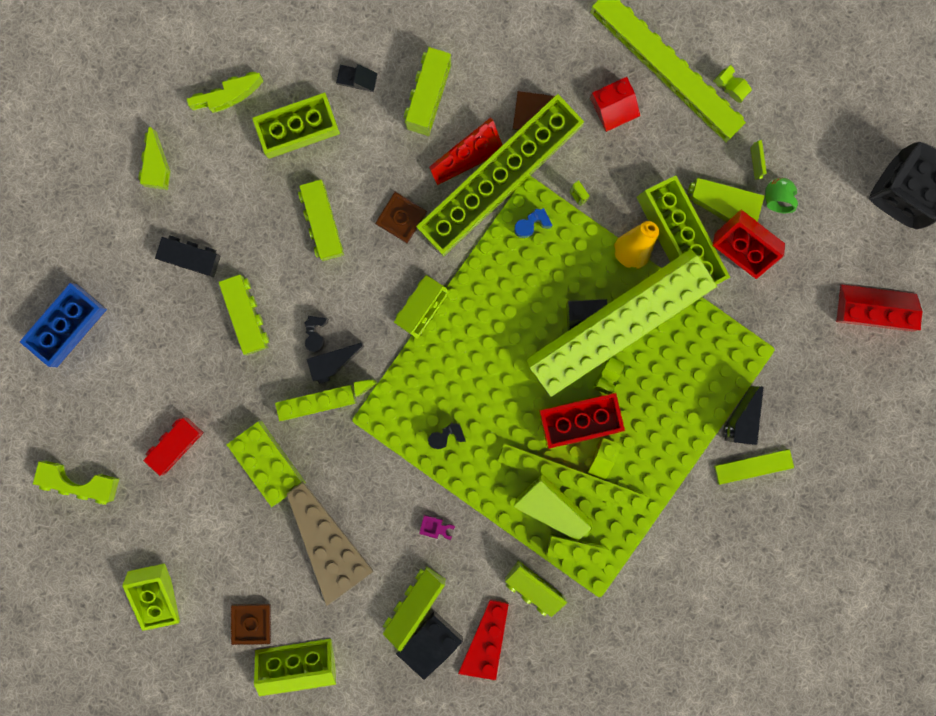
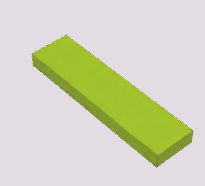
[714,449,794,485]

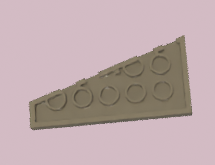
[287,482,373,606]

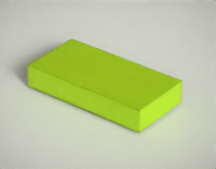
[569,180,590,206]

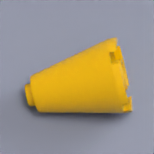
[614,221,659,269]

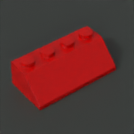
[836,284,923,332]
[540,393,625,449]

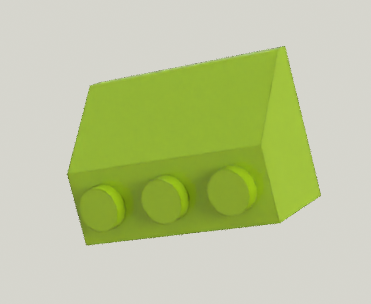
[504,560,567,617]

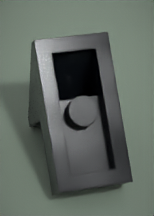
[336,64,378,92]

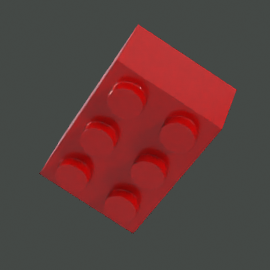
[712,209,785,279]

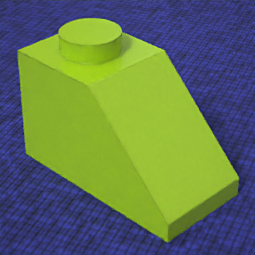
[587,437,622,480]

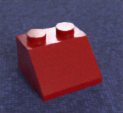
[590,77,640,132]

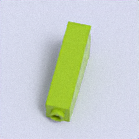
[688,178,764,222]
[514,474,592,541]

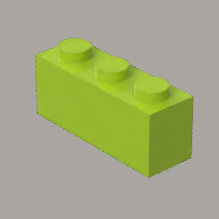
[394,275,450,339]
[546,533,609,569]

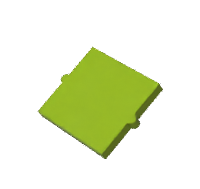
[750,140,767,180]

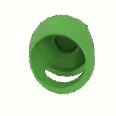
[765,177,798,214]

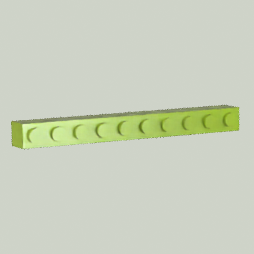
[590,0,746,143]

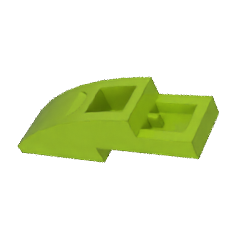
[187,72,263,113]

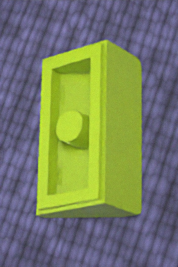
[354,379,377,397]

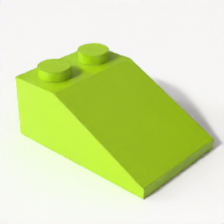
[122,563,180,631]

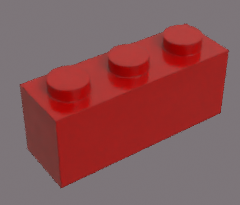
[143,417,204,476]

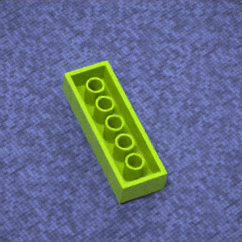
[636,175,731,285]

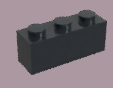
[155,235,221,278]

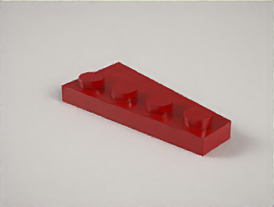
[429,117,503,185]
[458,600,509,681]

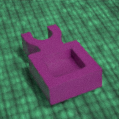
[419,514,455,540]

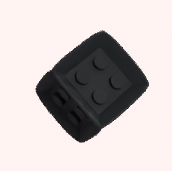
[869,142,936,229]

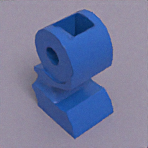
[514,208,552,238]

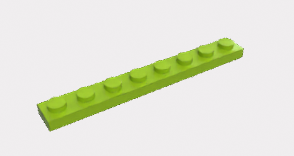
[498,443,649,515]

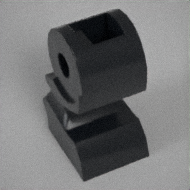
[304,316,329,352]
[428,423,466,449]

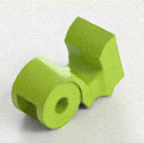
[713,65,752,103]
[594,357,625,395]

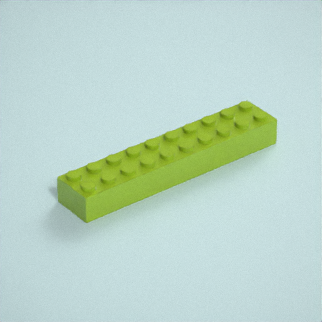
[416,94,584,257]
[527,249,717,397]

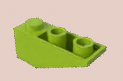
[138,127,170,190]

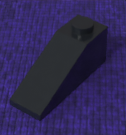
[306,342,365,384]

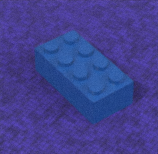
[20,283,107,368]

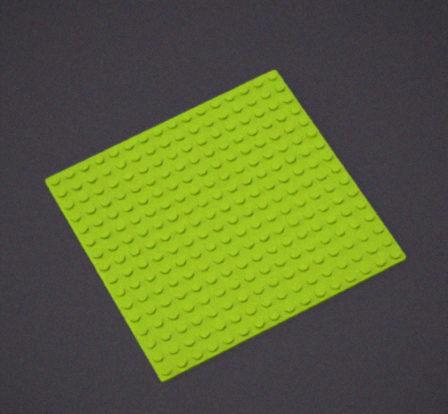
[353,176,775,597]

